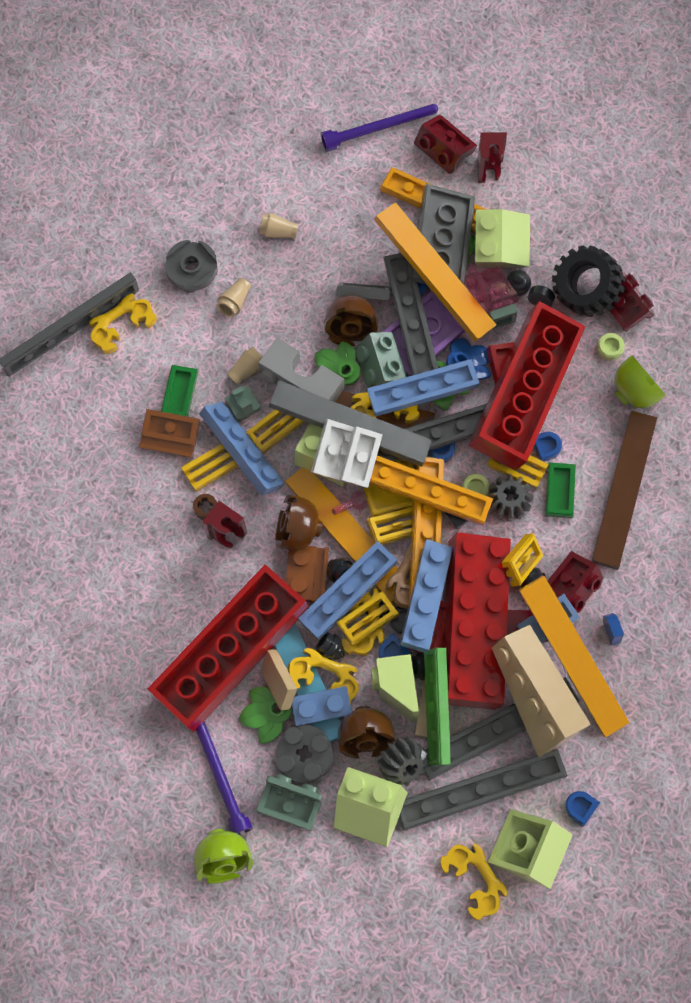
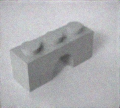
[259,338,345,402]

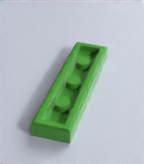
[424,648,451,766]

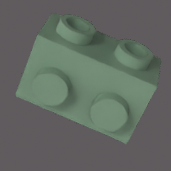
[355,332,406,388]
[256,774,323,831]

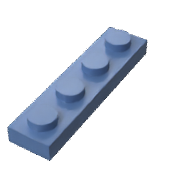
[367,359,480,417]
[199,402,284,496]
[399,539,453,653]
[298,541,398,640]

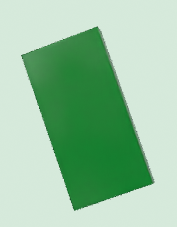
[161,365,198,417]
[545,462,576,518]

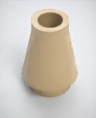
[259,212,298,239]
[217,278,251,317]
[227,347,262,385]

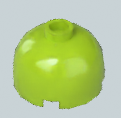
[614,355,666,409]
[193,829,254,884]

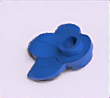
[446,338,491,380]

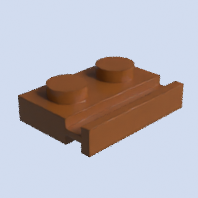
[139,409,200,458]
[286,546,329,602]

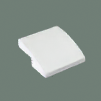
[311,419,383,488]

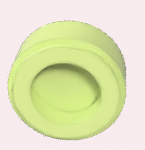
[597,333,625,361]
[462,474,490,496]

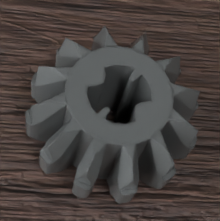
[487,474,534,522]
[377,737,428,787]

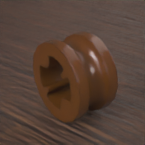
[193,494,217,520]

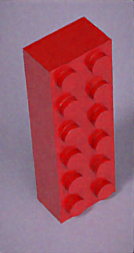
[468,301,586,471]
[443,532,511,710]
[147,564,309,733]

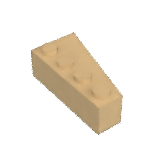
[492,625,591,758]

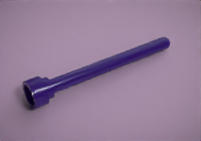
[321,104,438,152]
[196,721,253,835]

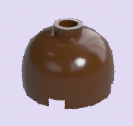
[324,295,378,346]
[275,494,323,551]
[338,706,395,759]

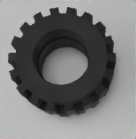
[552,245,625,317]

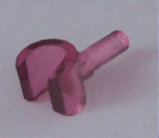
[332,491,367,515]

